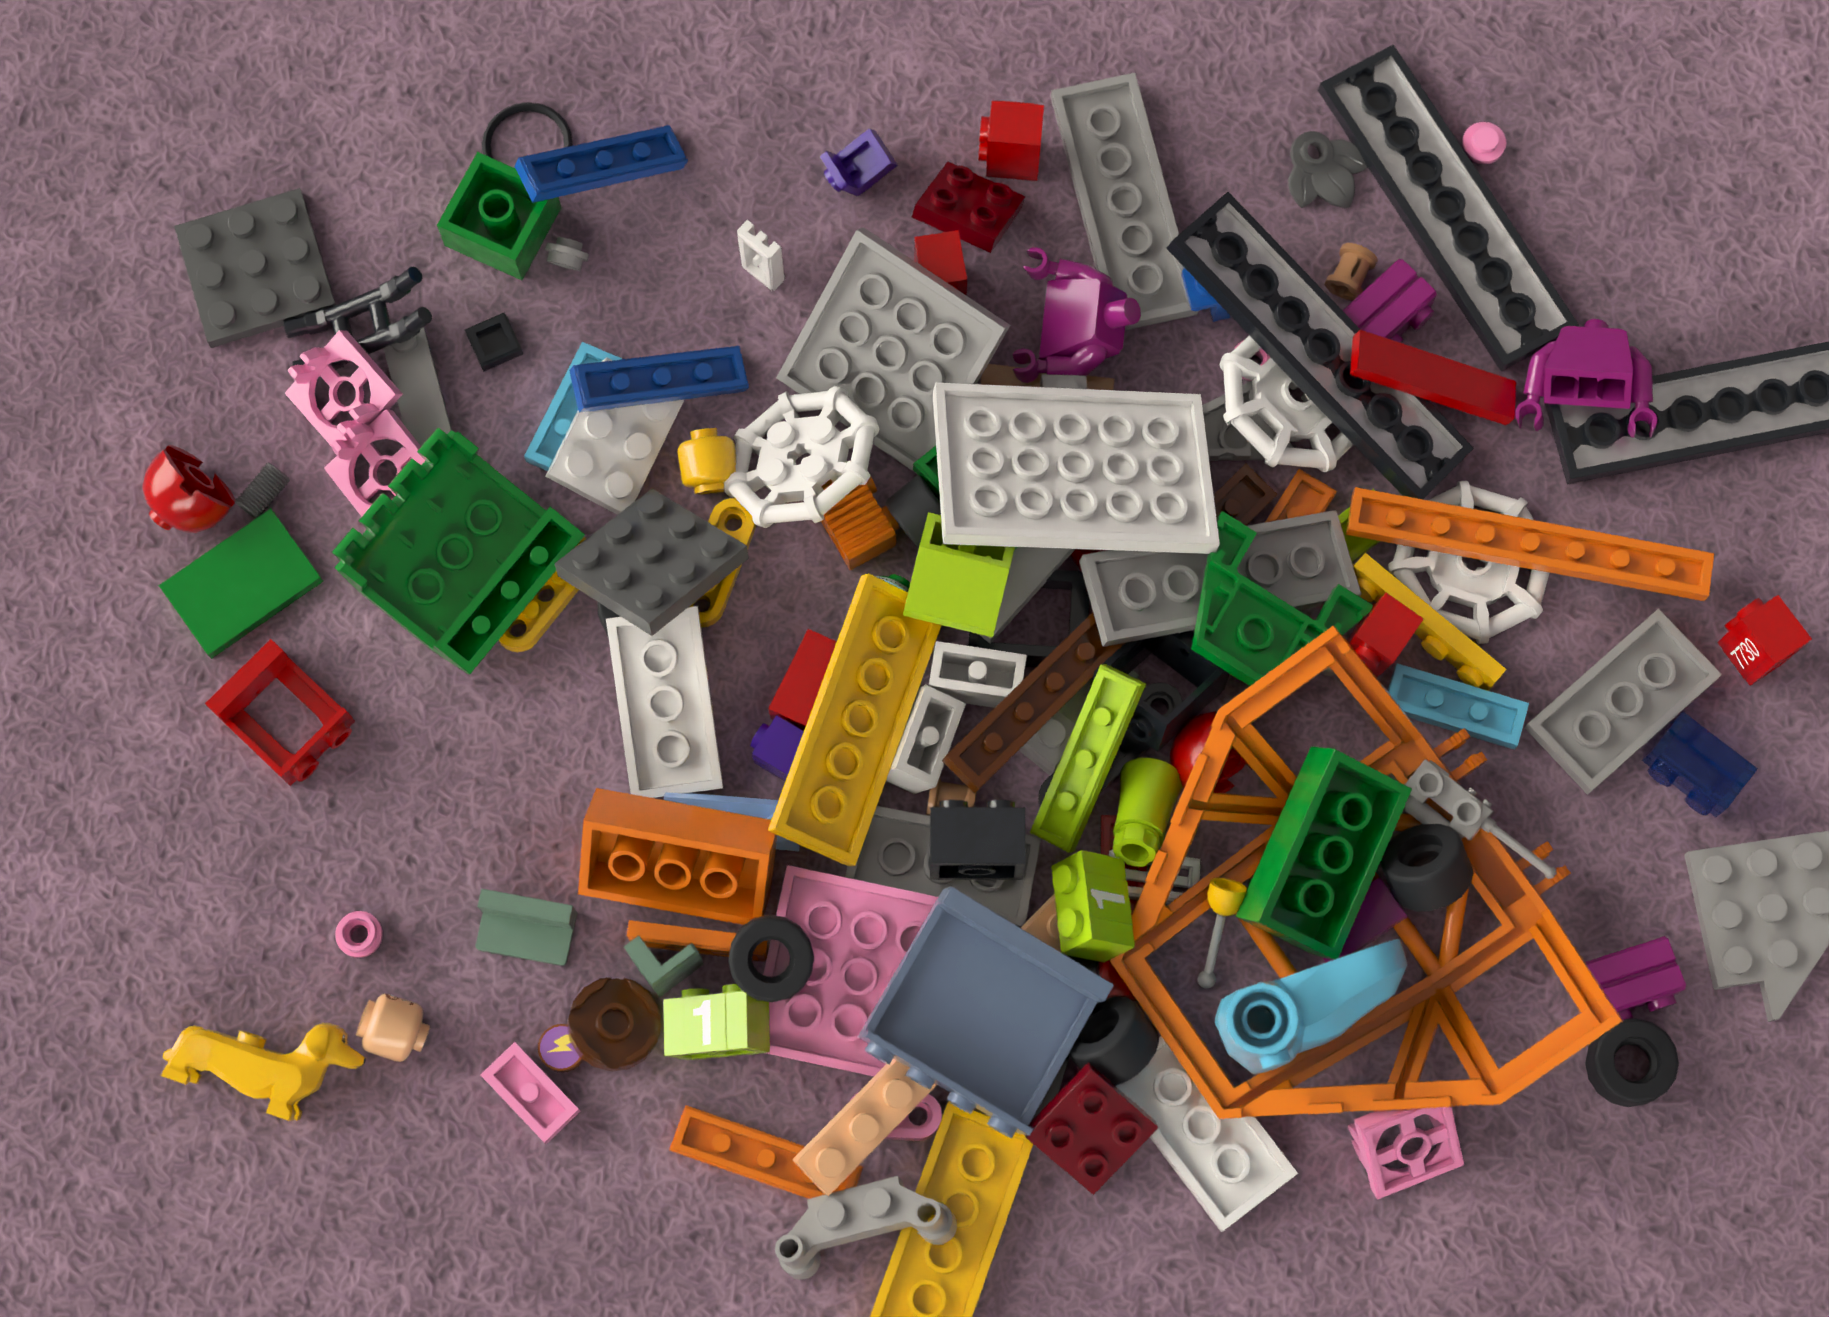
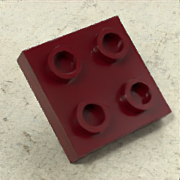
[912,161,1026,253]
[1025,1063,1159,1195]

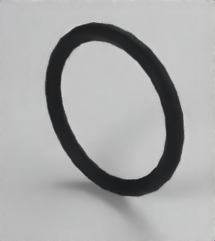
[482,102,573,158]

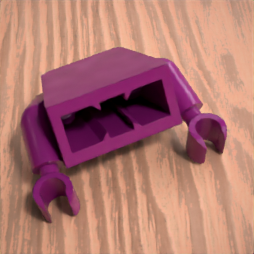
[1013,247,1141,383]
[1515,319,1657,438]

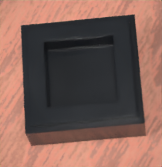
[465,312,523,372]

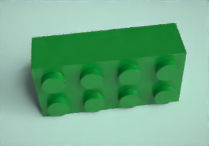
[1235,747,1412,960]

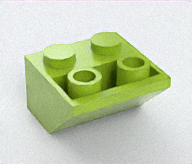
[903,512,1015,638]

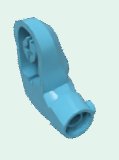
[1215,939,1408,1074]

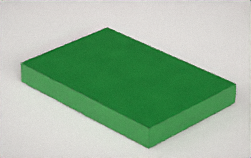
[158,509,324,659]

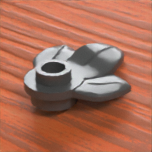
[1288,131,1367,208]

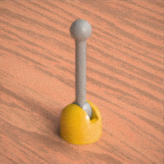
[1197,878,1247,989]

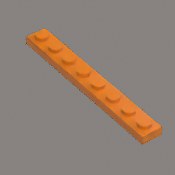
[1346,487,1714,601]

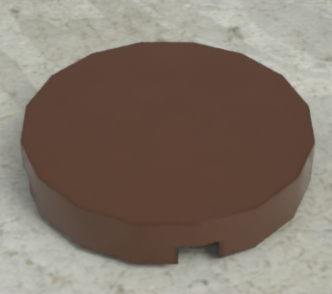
[567,977,661,1071]

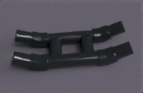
[283,267,432,370]

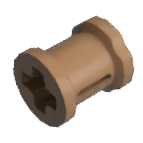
[1324,243,1378,301]
[926,777,977,816]

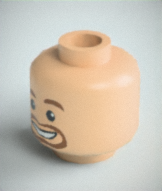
[356,993,430,1062]

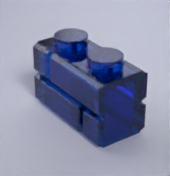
[1642,712,1758,818]

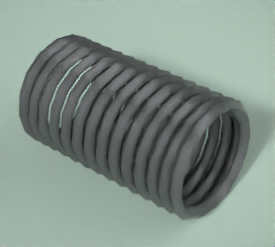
[235,463,290,519]

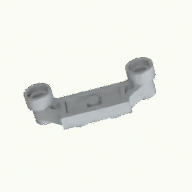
[775,1176,957,1280]

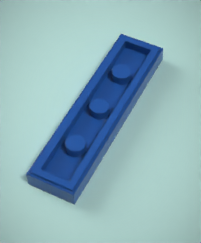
[514,125,688,203]
[569,346,749,413]

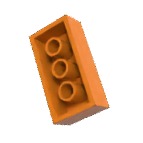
[578,788,778,925]

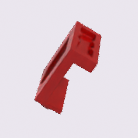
[205,639,355,786]

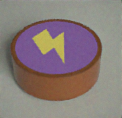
[538,1024,583,1073]

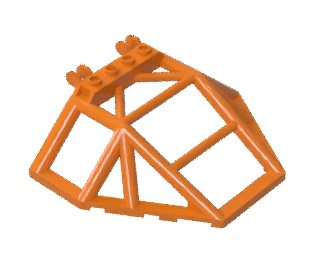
[1110,626,1623,1119]

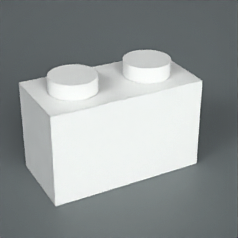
[929,641,1027,708]
[886,685,966,794]

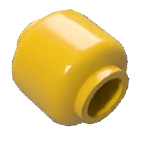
[677,428,736,495]

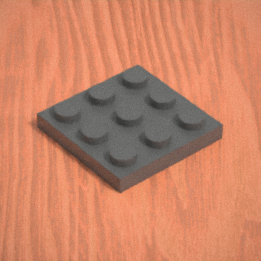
[174,188,336,348]
[555,489,749,636]

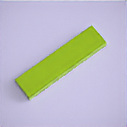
[1029,664,1146,853]

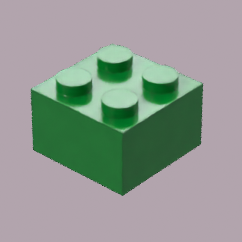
[437,152,562,281]

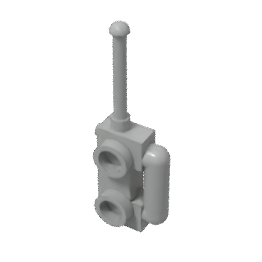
[1404,759,1556,879]

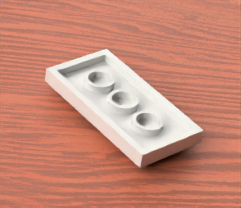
[606,606,724,798]
[1116,1036,1298,1232]

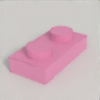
[480,1042,580,1144]

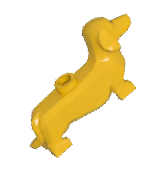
[161,1023,366,1121]

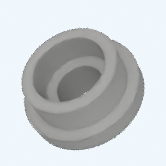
[545,237,589,271]

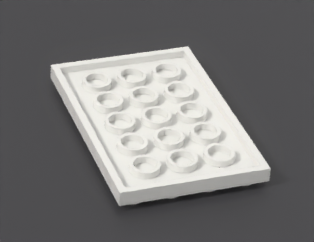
[933,382,1220,554]

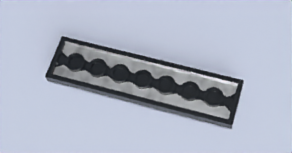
[1318,44,1579,372]
[1166,192,1474,499]
[1545,341,1829,484]

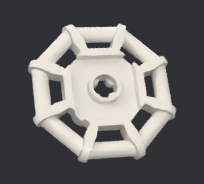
[1219,336,1354,472]
[724,386,879,528]
[1388,481,1550,644]

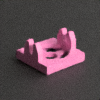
[285,330,403,447]
[324,409,425,517]
[1348,1107,1464,1199]

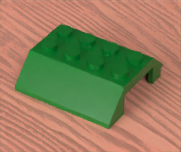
[332,428,585,675]

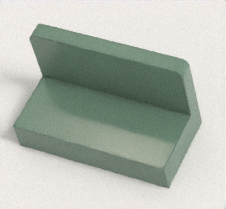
[475,889,578,966]
[624,936,704,998]

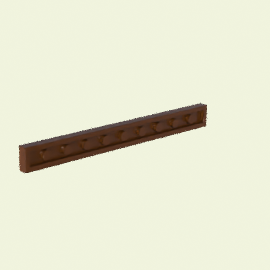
[942,463,1278,794]

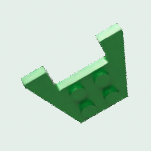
[1191,511,1374,686]

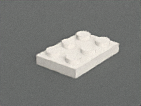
[545,357,684,515]

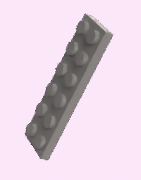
[1051,73,1198,330]
[1079,510,1361,647]

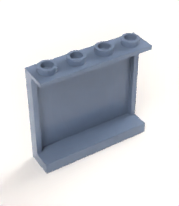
[858,887,1114,1138]

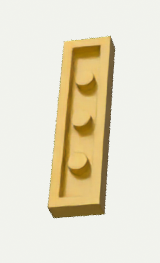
[1353,553,1507,691]

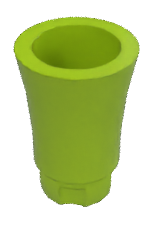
[1113,758,1183,867]

